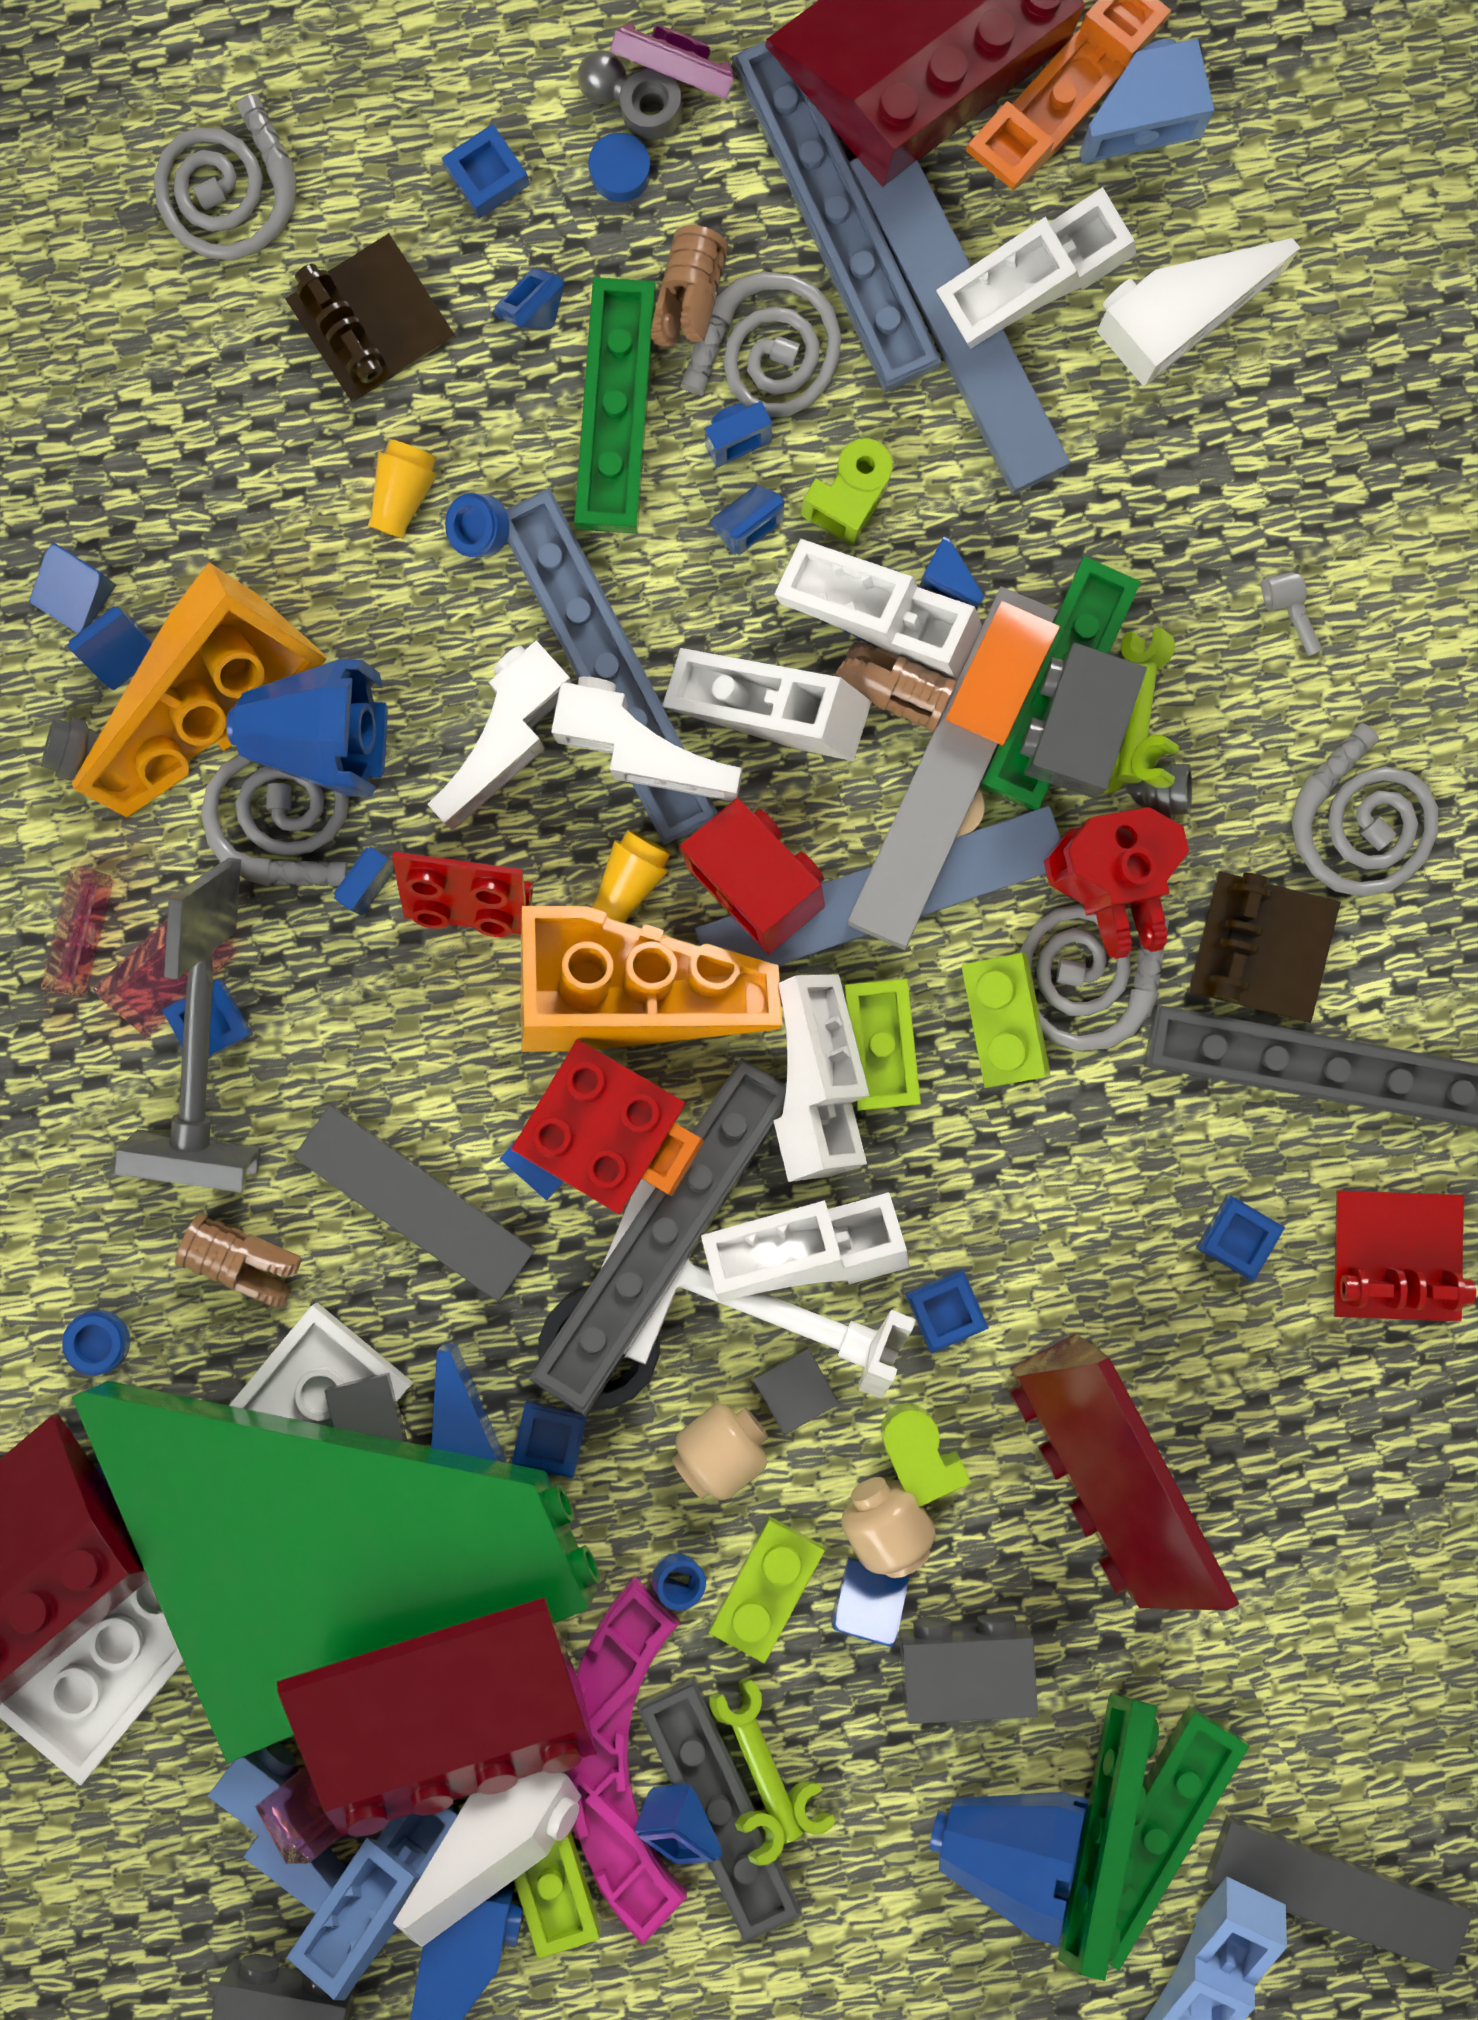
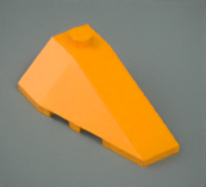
[72,562,327,817]
[520,906,782,1052]

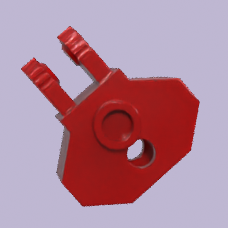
[1043,807,1189,959]

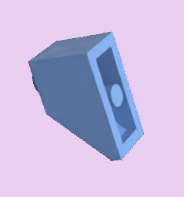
[1079,38,1215,164]

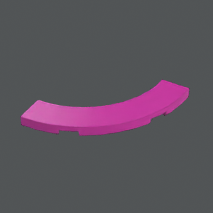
[564,1575,687,1945]

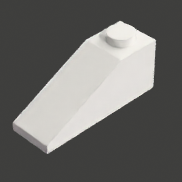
[1097,238,1300,387]
[662,648,872,761]
[393,1771,581,1947]

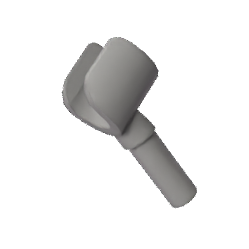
[1260,572,1322,656]

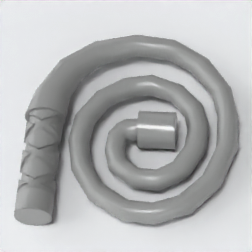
[154,94,296,261]
[680,271,842,418]
[1291,723,1438,897]
[201,754,350,887]
[1019,904,1169,1051]

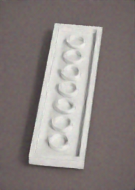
[0,1303,413,1786]

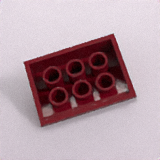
[765,0,1086,187]
[1008,1333,1239,1611]
[0,1414,149,1705]
[276,1597,597,1836]

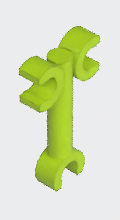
[1103,627,1179,793]
[709,1679,835,1866]

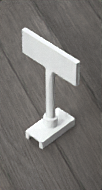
[601,1179,916,1399]

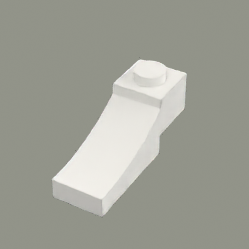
[936,187,1136,349]
[774,539,982,680]
[427,640,572,831]
[551,676,742,801]
[773,975,870,1182]
[701,1192,910,1303]

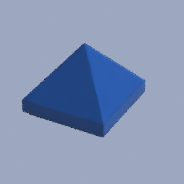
[492,268,565,329]

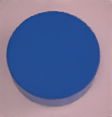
[588,133,651,202]
[445,493,509,557]
[62,1310,131,1375]

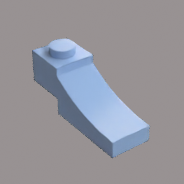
[1144,1876,1287,2020]

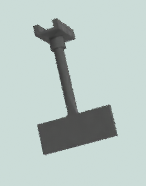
[115,858,261,1192]

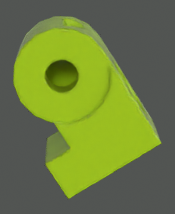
[800,438,893,547]
[880,1403,972,1507]

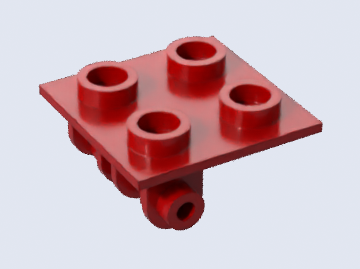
[392,851,533,937]
[511,1039,686,1215]
[1334,1190,1476,1321]

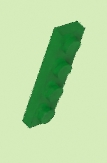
[574,277,656,534]
[979,556,1141,811]
[1057,1693,1159,1981]
[1062,1705,1250,1971]

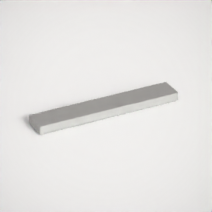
[847,586,1058,950]

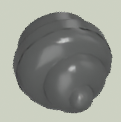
[41,717,98,781]
[1126,758,1192,821]

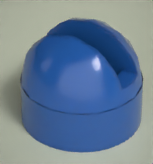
[652,1553,706,1611]

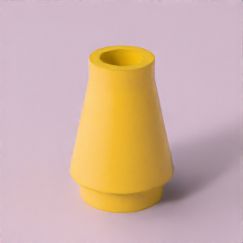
[368,439,438,539]
[591,829,671,923]

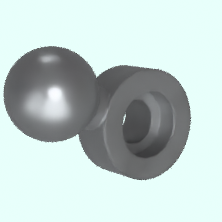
[577,50,683,140]

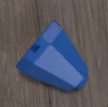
[227,659,388,797]
[929,1792,1089,1946]

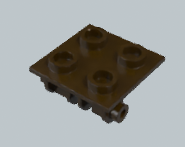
[285,233,456,403]
[1188,871,1341,1023]

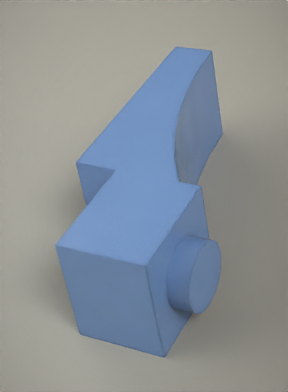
[208,1742,346,1913]
[286,1803,461,2001]

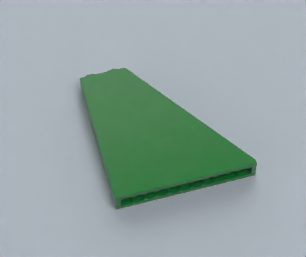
[72,1381,600,1763]

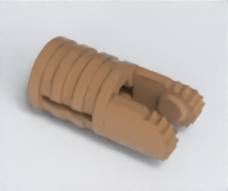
[651,225,728,347]
[835,641,957,732]
[175,1212,302,1308]

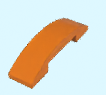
[966,0,1171,191]

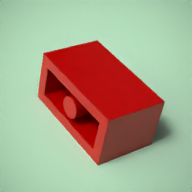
[680,797,825,955]

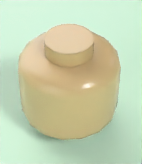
[672,1404,769,1500]
[841,1477,936,1578]

